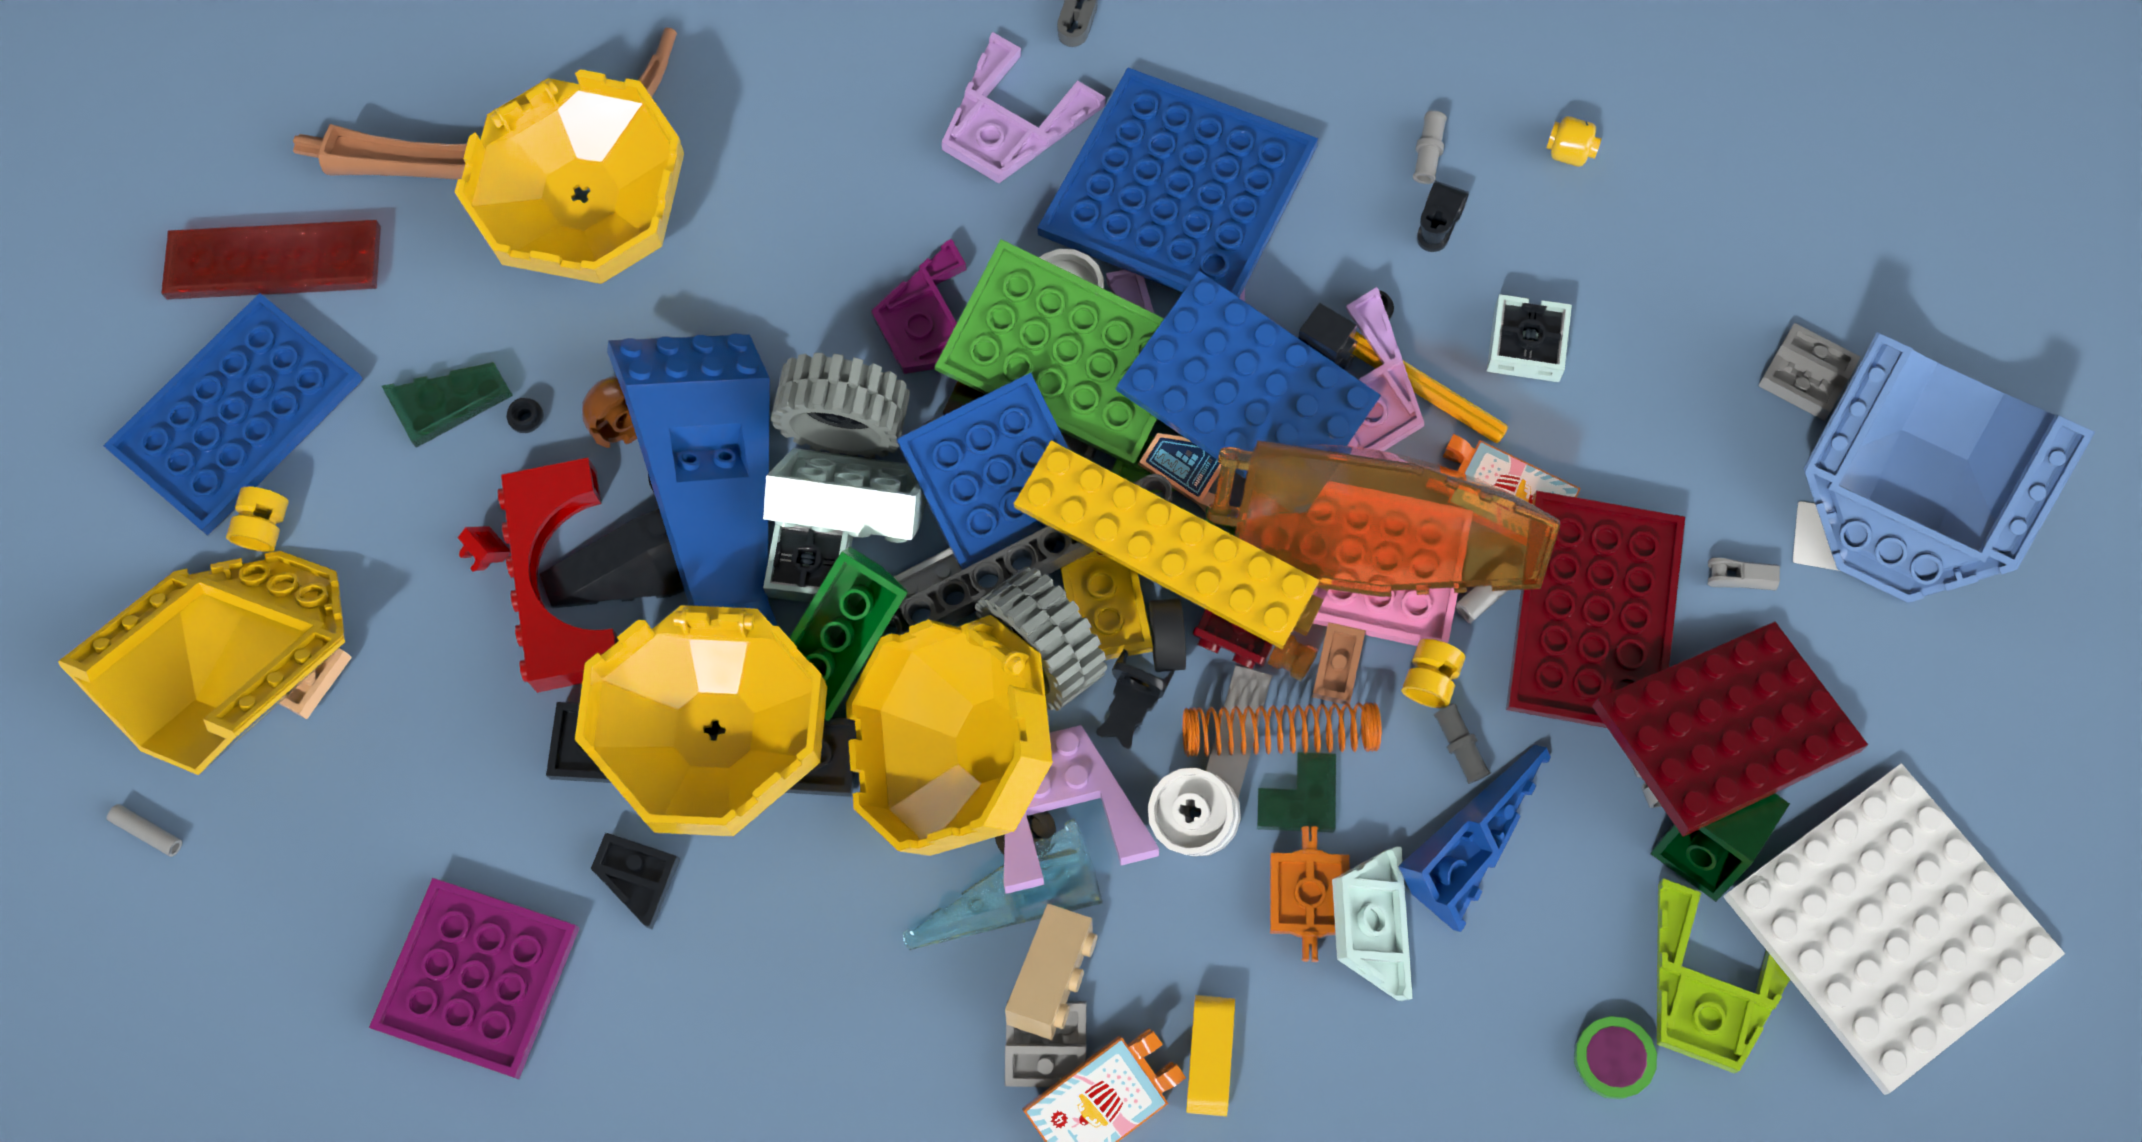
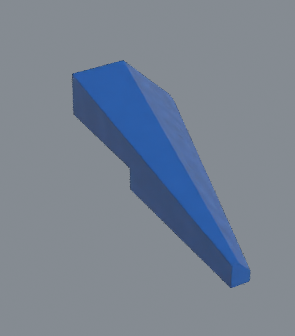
[1398,745,1551,932]

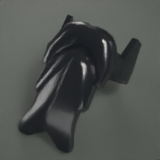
[1096,649,1175,749]

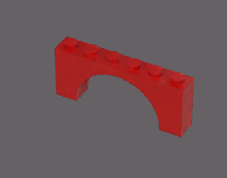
[497,457,619,693]

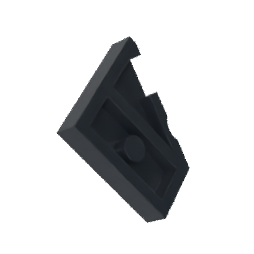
[591,832,680,930]

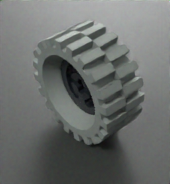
[771,353,910,459]
[975,567,1107,711]

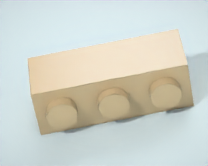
[1005,903,1097,1040]

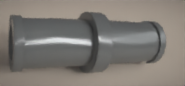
[1434,704,1491,784]

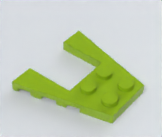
[1657,878,1790,1074]

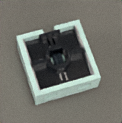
[1487,294,1572,382]
[763,524,853,602]

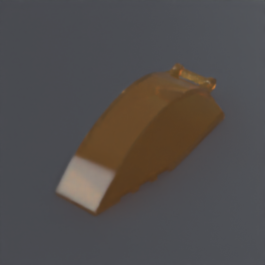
[1207,440,1560,597]

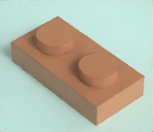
[1312,622,1366,704]

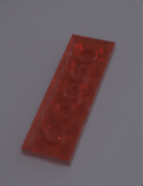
[161,220,381,300]

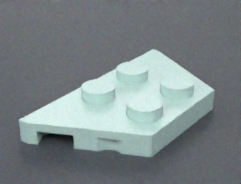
[1332,846,1413,1001]

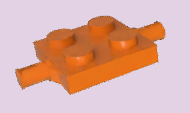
[1270,826,1350,962]

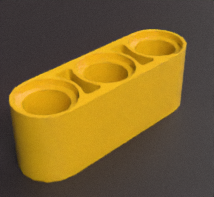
[1186,995,1235,1117]

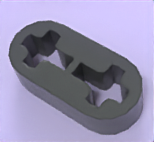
[1057,0,1097,47]

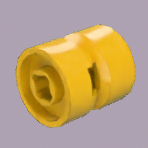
[226,487,289,552]
[1401,639,1466,709]

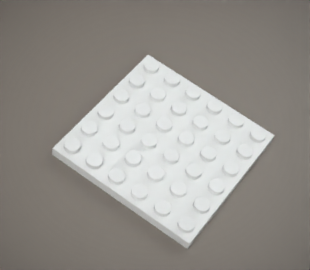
[1723,763,2065,1095]

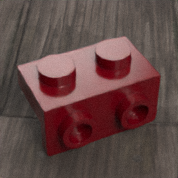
[1192,609,1273,670]

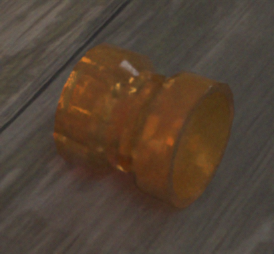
[1267,634,1319,682]

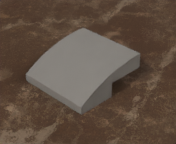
[1758,323,1860,421]
[1005,1000,1087,1087]

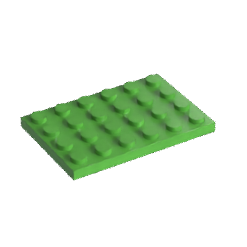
[935,239,1164,467]

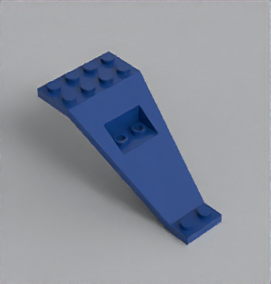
[607,333,778,626]

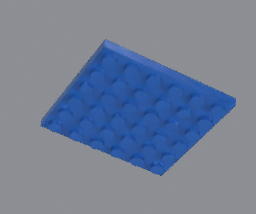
[1037,67,1318,297]

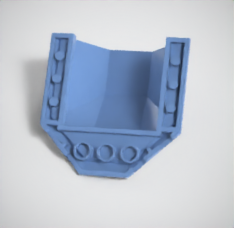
[1803,332,2095,603]

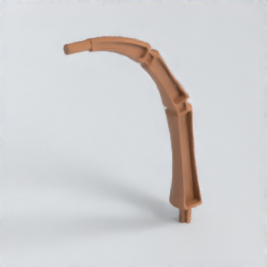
[293,28,677,180]

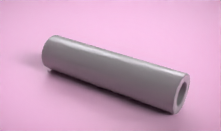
[107,804,182,857]

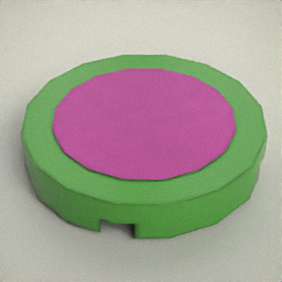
[1574,1016,1657,1100]

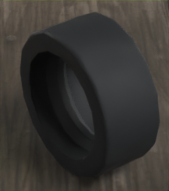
[1150,598,1186,672]

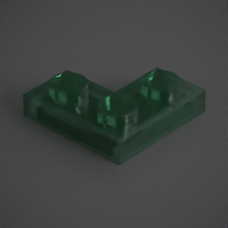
[1257,752,1336,833]

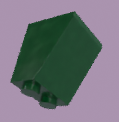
[1650,793,1790,902]

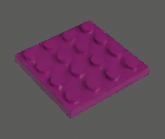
[369,878,580,1079]

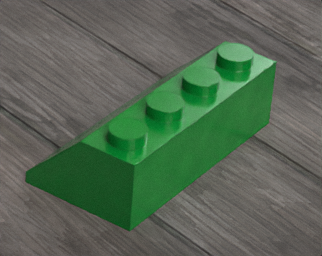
[790,547,908,721]

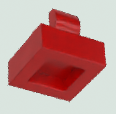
[457,526,511,572]

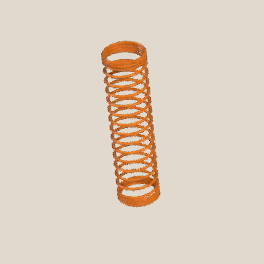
[1182,702,1382,757]

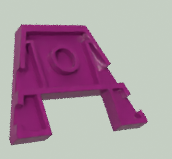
[871,239,967,374]

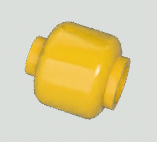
[1546,116,1602,167]

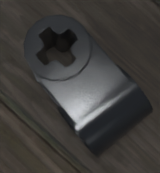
[1416,180,1469,252]

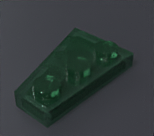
[382,362,513,448]

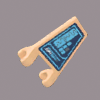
[1138,433,1230,513]

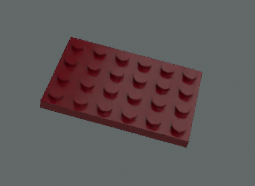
[1506,490,1685,728]
[1592,621,1868,837]

